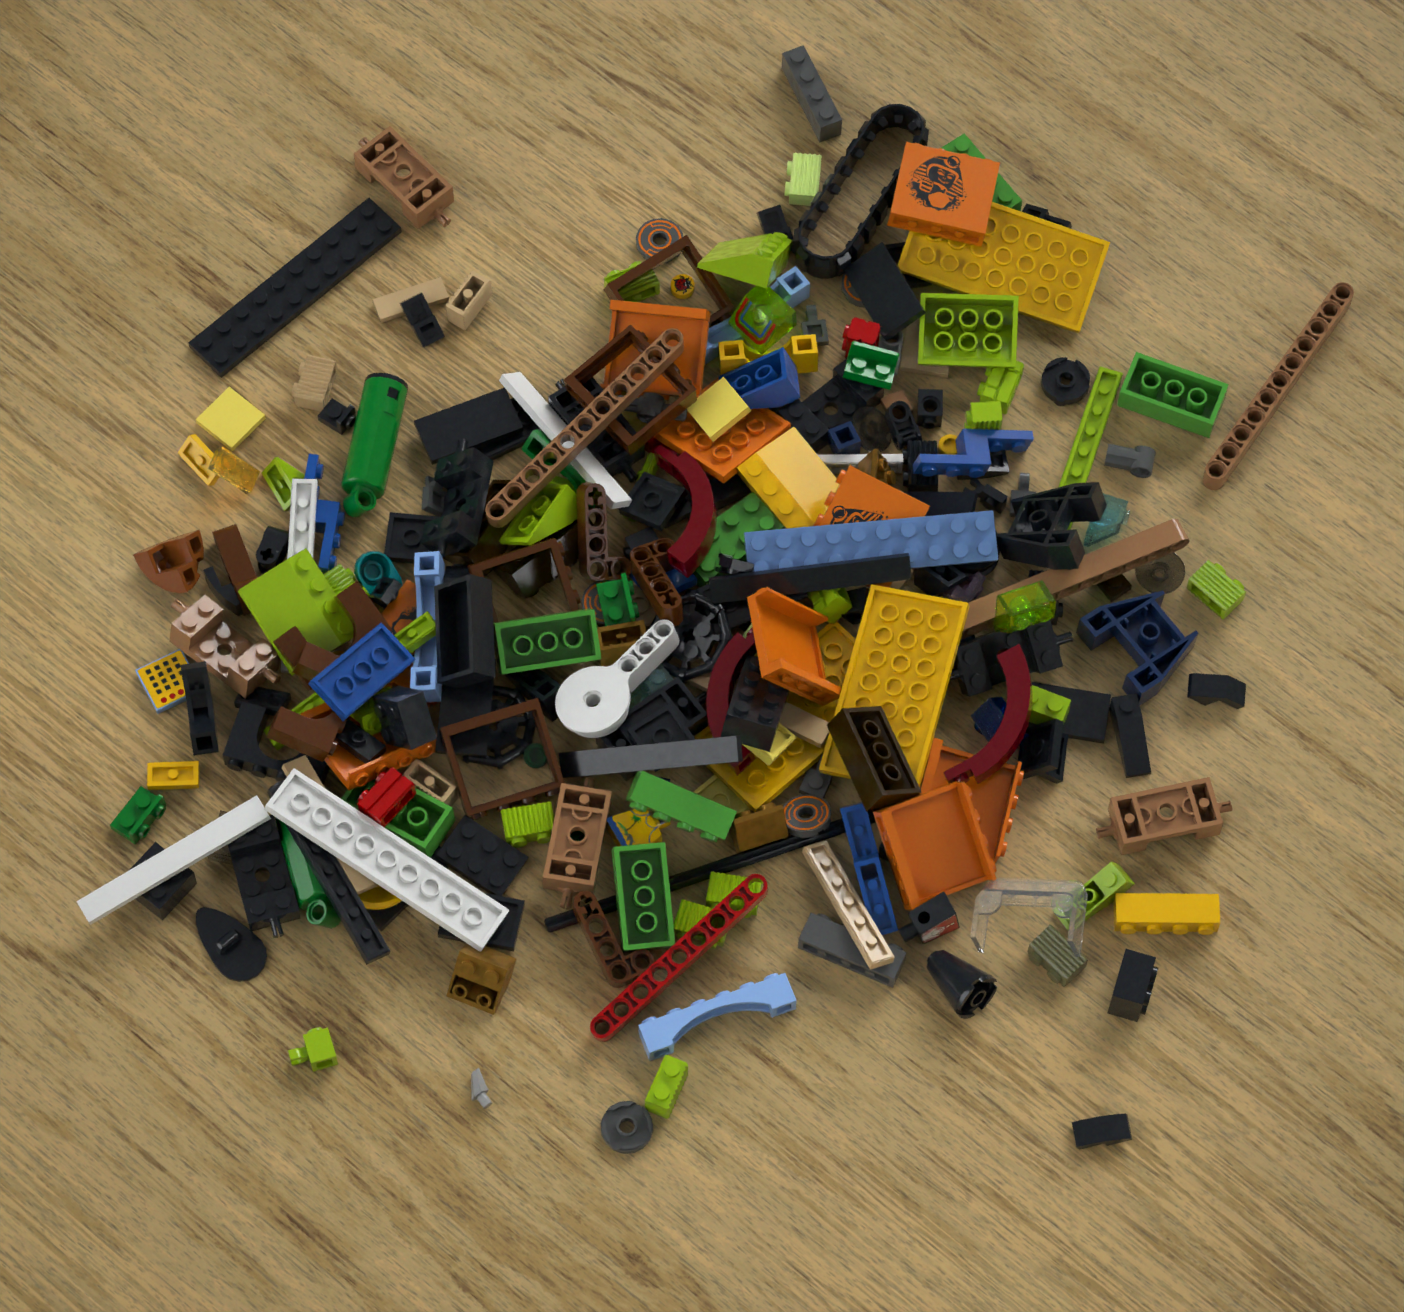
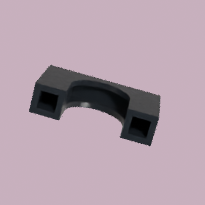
[223,701,330,786]

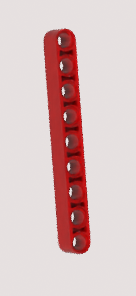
[590,874,768,1042]

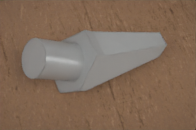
[471,1068,492,1109]

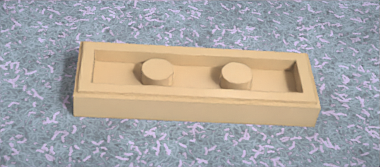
[372,277,449,323]

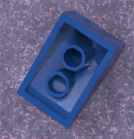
[718,347,801,409]

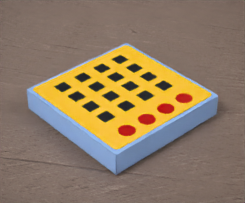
[135,649,189,714]

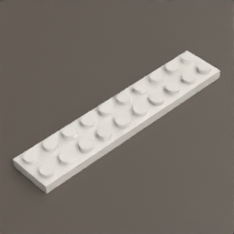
[264,768,509,952]

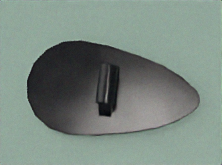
[196,907,267,982]

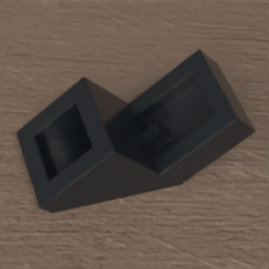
[1187,673,1246,709]

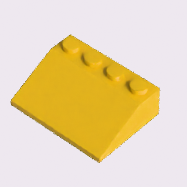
[737,427,839,529]

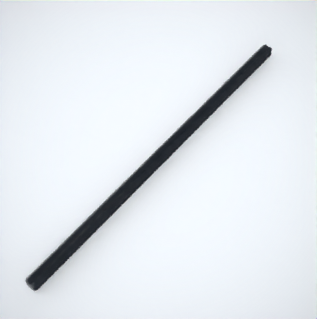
[544,811,876,933]

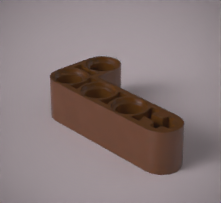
[576,482,632,581]
[212,524,258,616]
[630,538,683,626]
[572,891,654,988]

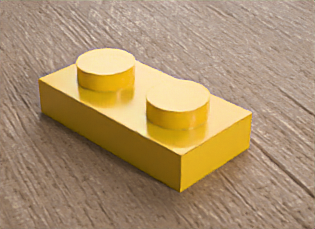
[178,434,226,486]
[147,761,200,790]

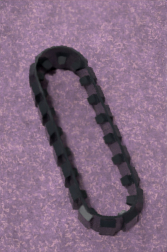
[792,104,929,279]

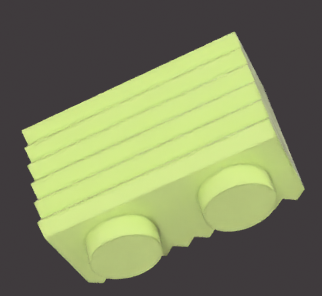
[784,152,822,206]

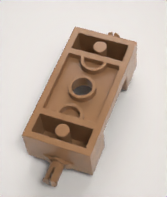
[354,126,454,229]
[169,595,281,699]
[1096,777,1232,855]
[543,778,612,909]

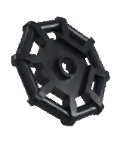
[646,590,734,683]
[462,685,536,770]

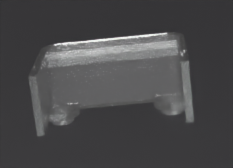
[970,877,1088,957]

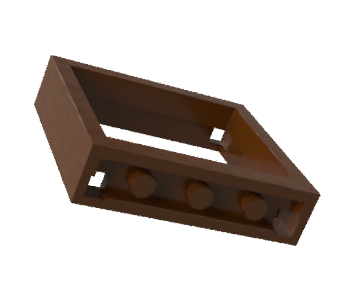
[604,235,735,328]
[564,325,697,456]
[467,538,581,649]
[438,698,565,820]

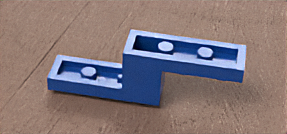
[912,429,1034,478]
[304,454,345,574]
[840,802,898,935]

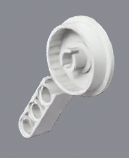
[555,619,680,738]

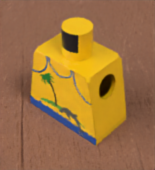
[606,809,671,846]

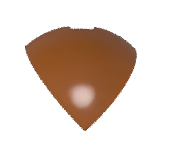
[133,530,204,593]

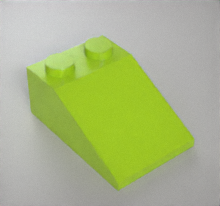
[499,484,577,546]

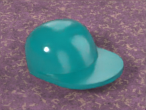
[354,551,402,594]

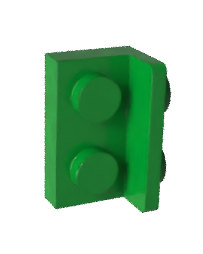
[843,341,899,390]
[596,573,639,626]
[110,786,166,845]

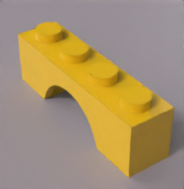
[718,334,818,375]

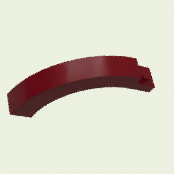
[654,444,717,578]
[706,627,757,776]
[943,644,1033,784]

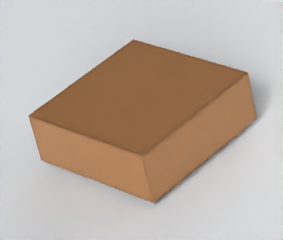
[880,390,913,419]

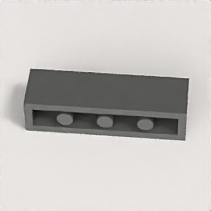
[782,45,842,143]
[798,913,906,988]

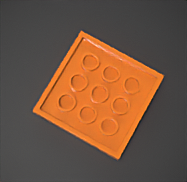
[654,377,791,483]

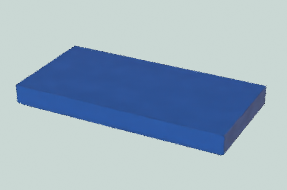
[308,622,416,721]

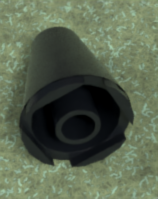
[927,950,997,1019]

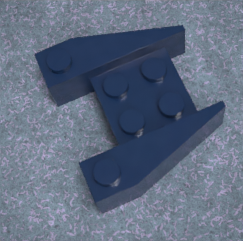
[1076,591,1198,705]

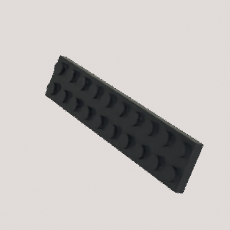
[188,198,402,378]

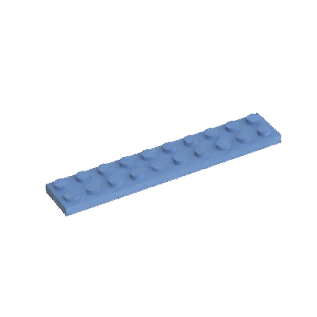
[744,510,998,572]

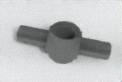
[617,392,687,424]

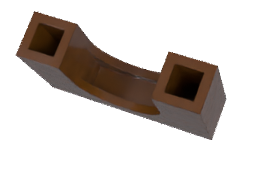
[273,581,392,691]
[266,642,347,762]

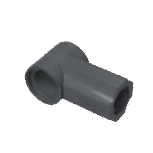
[1104,444,1156,478]

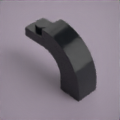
[181,661,219,756]

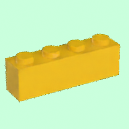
[1113,893,1220,935]

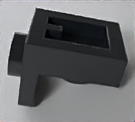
[318,398,356,435]
[369,577,402,610]

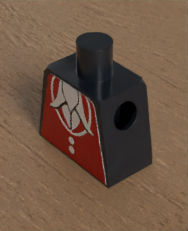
[898,892,960,944]

